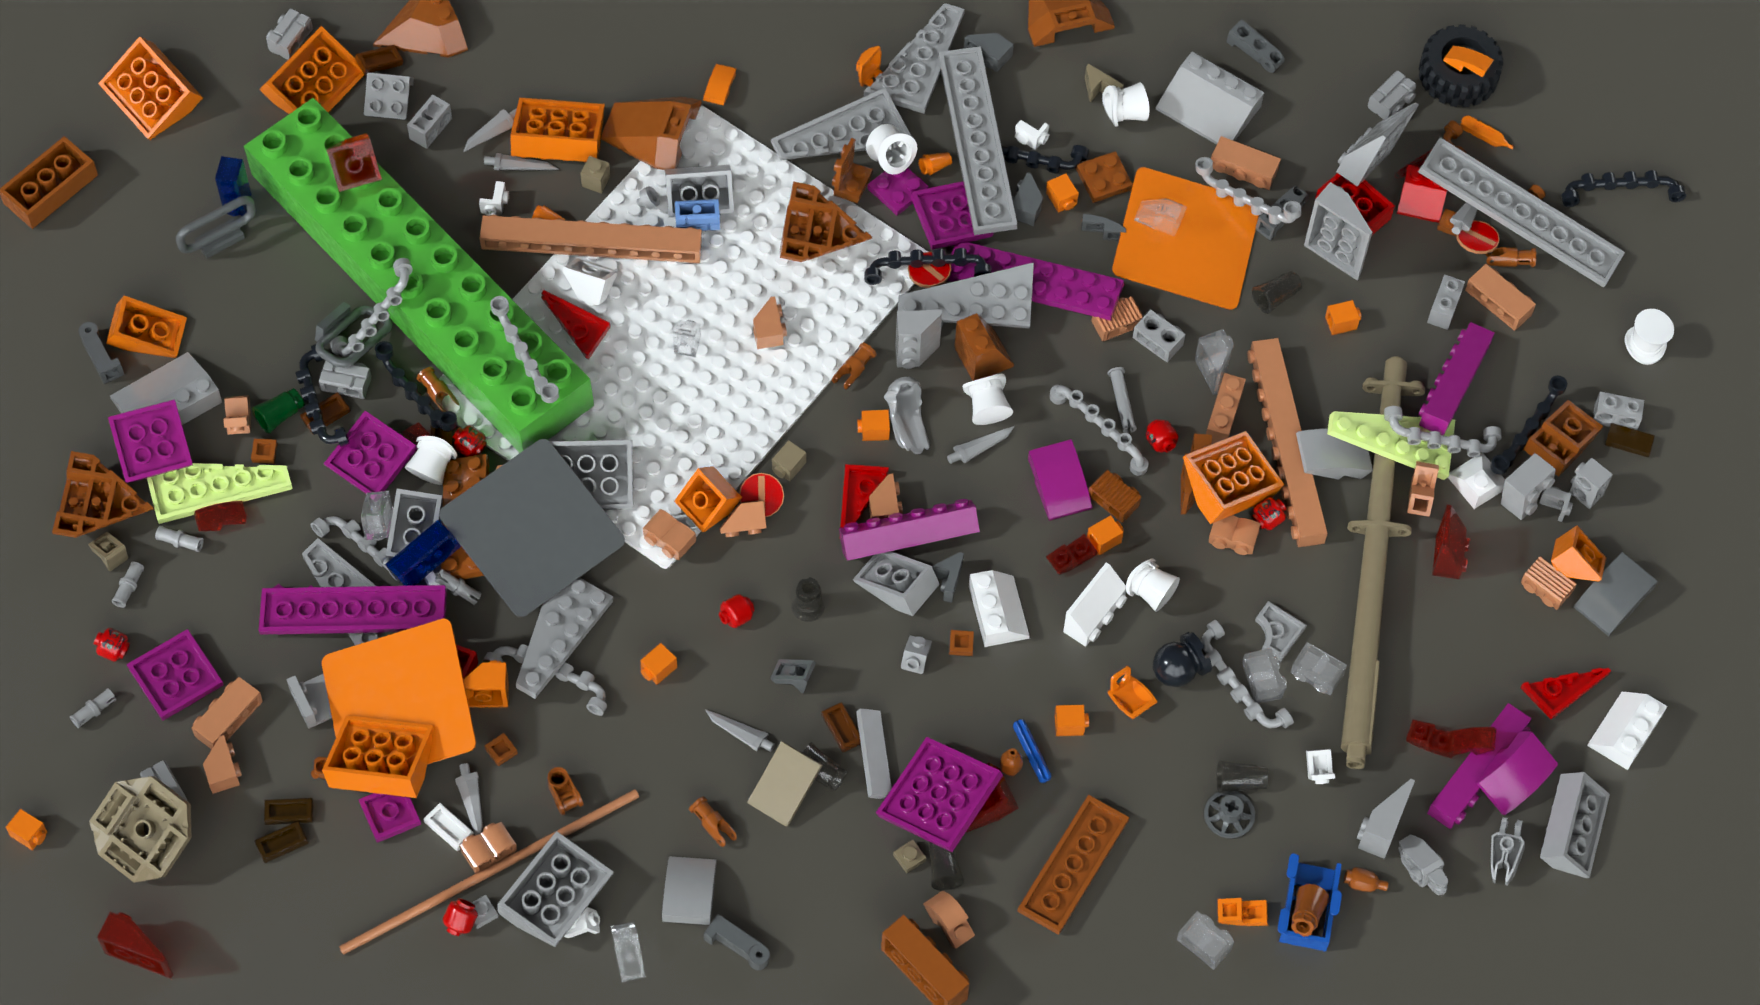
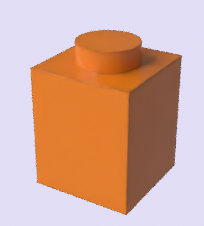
[1046,174,1079,213]
[1325,300,1361,335]
[857,410,890,441]
[1087,515,1124,555]
[640,643,677,685]
[1054,705,1089,736]
[6,809,47,851]

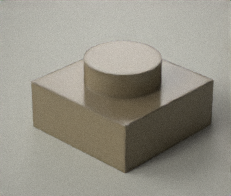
[893,840,926,873]

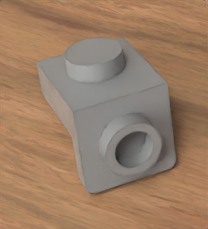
[1539,487,1573,522]
[901,635,932,674]

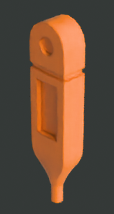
[1460,116,1514,149]

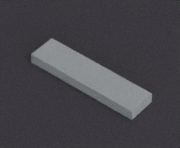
[856,708,892,799]

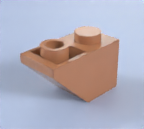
[753,296,787,349]
[869,474,903,519]
[720,500,766,537]
[203,735,242,794]

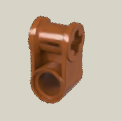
[547,767,584,815]

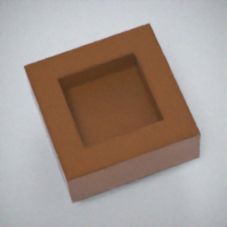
[1437,208,1457,237]
[251,438,278,464]
[949,630,974,656]
[484,733,518,767]

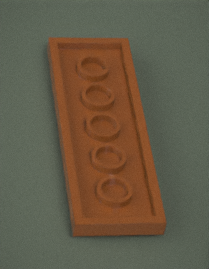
[441,454,489,579]
[1017,795,1129,935]

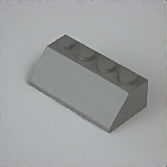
[1540,772,1610,878]

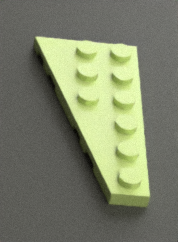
[1327,411,1455,480]
[147,463,293,524]

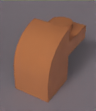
[224,395,251,435]
[1407,461,1439,517]
[923,891,975,949]

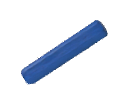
[1013,719,1051,783]

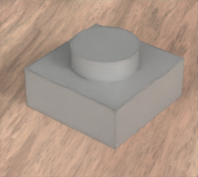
[472,895,498,929]

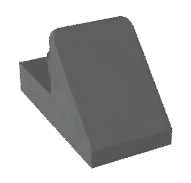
[932,552,964,603]
[770,659,816,693]

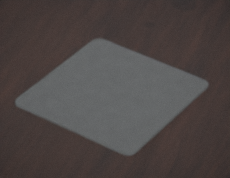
[439,439,625,617]

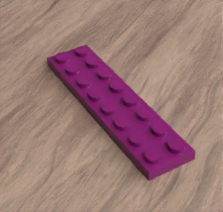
[947,242,1124,321]
[259,585,447,635]

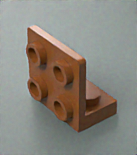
[832,138,873,203]

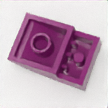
[1028,439,1092,521]
[1476,731,1558,815]

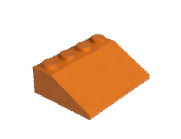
[259,26,365,114]
[98,37,203,140]
[511,98,605,163]
[1183,431,1285,524]
[322,715,434,798]

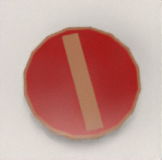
[1456,220,1500,254]
[908,251,952,288]
[739,473,784,517]

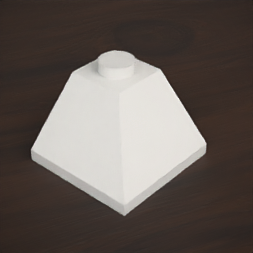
[563,258,618,306]
[1448,453,1505,509]

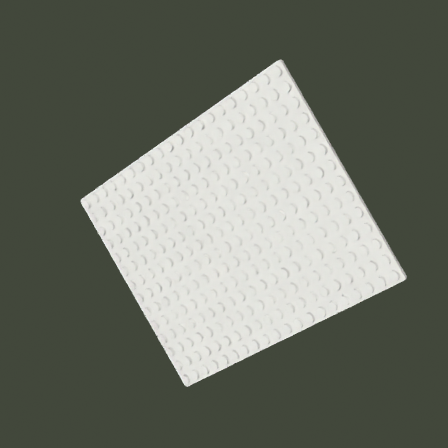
[423,105,928,569]

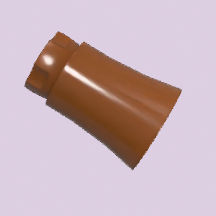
[1291,884,1329,936]

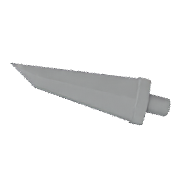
[463,109,516,152]
[484,153,559,170]
[1450,202,1478,235]
[947,426,1014,464]
[705,709,775,752]
[455,763,483,836]

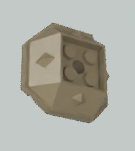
[89,776,192,883]

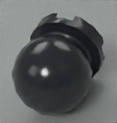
[1152,632,1212,687]

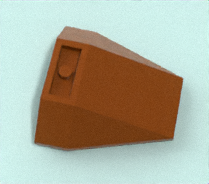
[1028,0,1115,47]
[601,96,702,170]

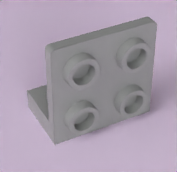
[364,73,414,119]
[286,674,332,729]

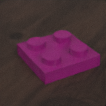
[867,168,929,216]
[358,793,421,843]

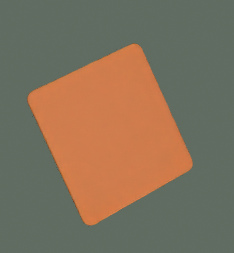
[1112,167,1259,310]
[322,619,476,764]

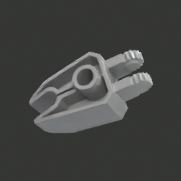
[1491,817,1525,885]
[1398,834,1448,896]

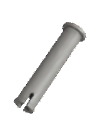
[1108,367,1137,433]

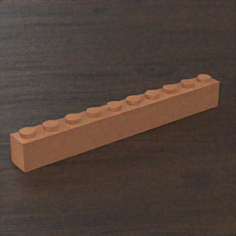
[480,215,702,263]
[1247,338,1328,547]

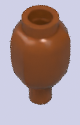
[1000,748,1023,776]
[1344,867,1388,892]

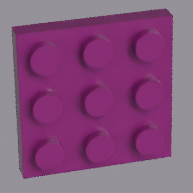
[911,181,994,250]
[108,399,193,483]
[324,411,418,502]
[126,629,224,721]

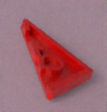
[541,290,611,360]
[840,464,889,528]
[1521,667,1611,720]

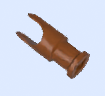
[1485,247,1536,267]
[832,342,876,390]
[416,367,460,412]
[689,796,737,847]

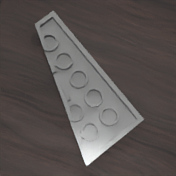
[864,3,964,114]
[771,88,912,160]
[898,263,1034,329]
[302,538,397,645]
[516,578,613,699]

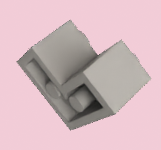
[1501,453,1556,520]

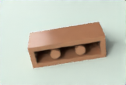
[1211,136,1281,190]
[1465,264,1536,331]
[1206,373,1246,444]
[192,677,263,749]

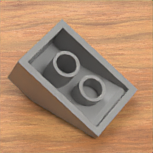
[386,489,443,563]
[853,551,939,616]
[1356,779,1415,859]

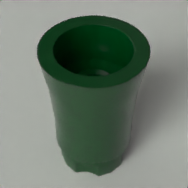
[252,388,304,434]

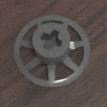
[1204,790,1255,838]

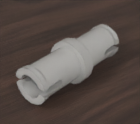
[155,526,204,552]
[112,562,144,608]
[435,569,481,605]
[70,688,117,728]

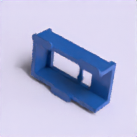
[1278,853,1342,951]

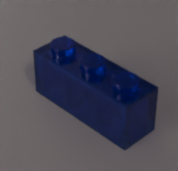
[215,156,252,216]
[385,520,461,586]

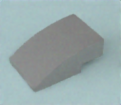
[1296,429,1373,480]
[662,856,717,925]

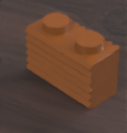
[1089,470,1141,523]

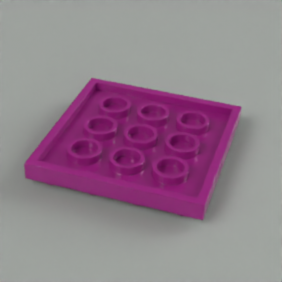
[876,737,1003,852]

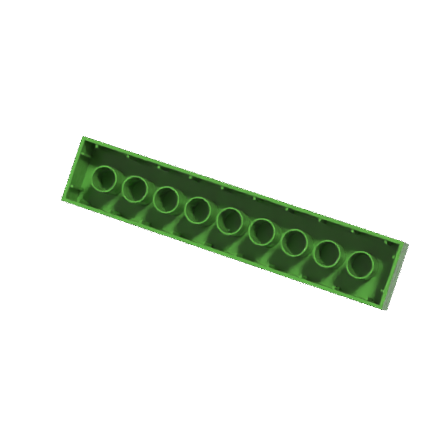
[244,98,594,453]

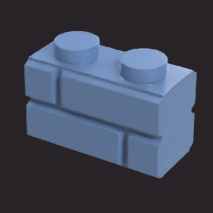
[675,199,720,231]

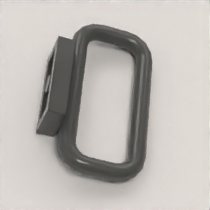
[176,196,256,259]
[315,302,392,368]

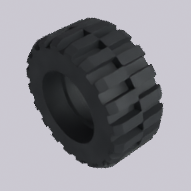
[1419,24,1504,108]

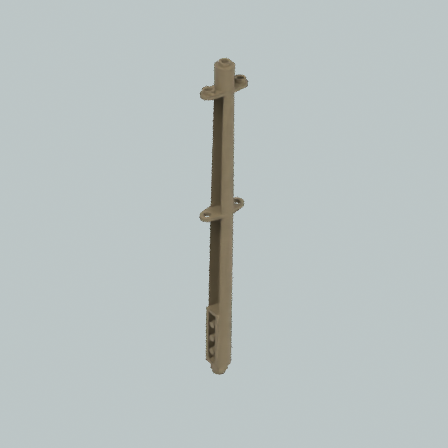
[1341,356,1425,769]

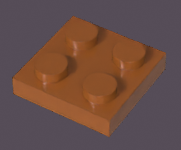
[1076,151,1133,203]

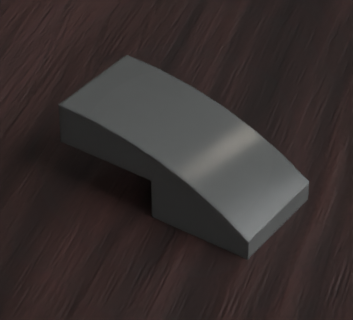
[1081,214,1126,241]

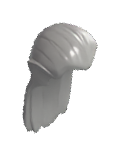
[884,377,930,454]

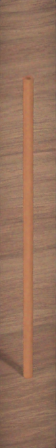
[339,789,639,955]

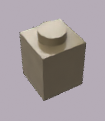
[581,156,610,194]
[772,440,806,481]

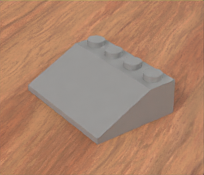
[1156,52,1264,144]
[1336,102,1419,186]
[1304,182,1372,281]
[110,352,222,425]
[550,440,633,509]
[497,831,614,947]

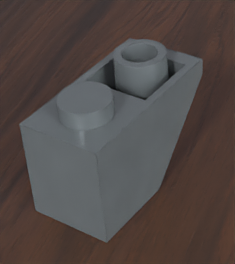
[964,33,1014,72]
[1012,173,1043,227]

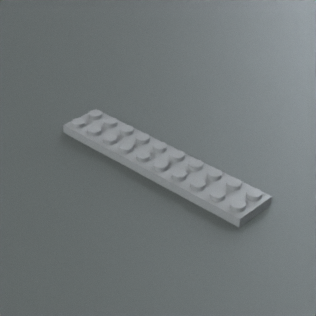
[939,46,1017,235]
[1418,137,1625,288]

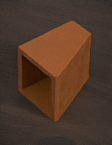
[955,313,1014,381]

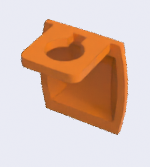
[856,46,883,87]
[1107,666,1157,719]

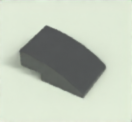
[1574,552,1657,636]

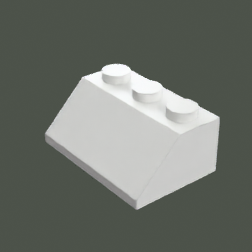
[1063,563,1127,647]
[969,570,1030,647]
[1587,692,1667,770]

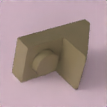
[1085,64,1124,102]
[88,532,128,571]

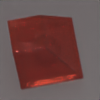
[326,133,382,192]

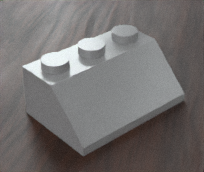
[665,165,734,218]
[895,309,942,369]

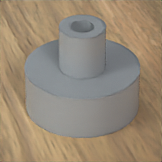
[637,186,660,209]

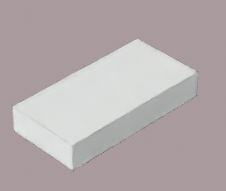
[423,803,474,852]

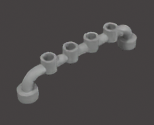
[1195,157,1301,224]
[330,258,413,357]
[490,296,559,403]
[1050,385,1148,476]
[1384,406,1502,457]
[310,516,413,586]
[1201,620,1294,728]
[482,644,607,716]

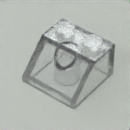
[1195,329,1234,395]

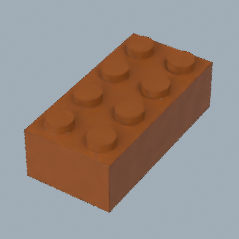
[0,136,98,229]
[881,915,969,1005]

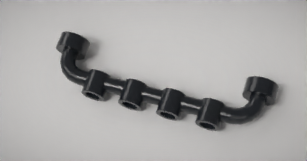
[1001,145,1089,174]
[1561,170,1686,207]
[864,248,992,285]
[375,341,458,432]
[295,344,349,447]
[1490,375,1568,475]

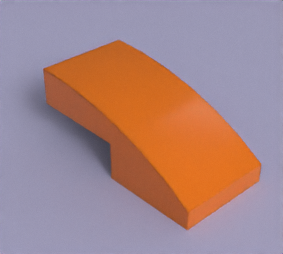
[1443,46,1494,77]
[703,64,736,105]
[1218,898,1268,926]

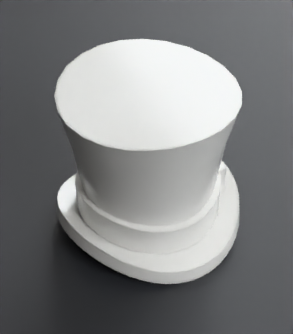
[1102,82,1149,127]
[866,124,917,175]
[1625,309,1674,365]
[963,374,1013,425]
[405,436,457,485]
[1126,558,1180,612]

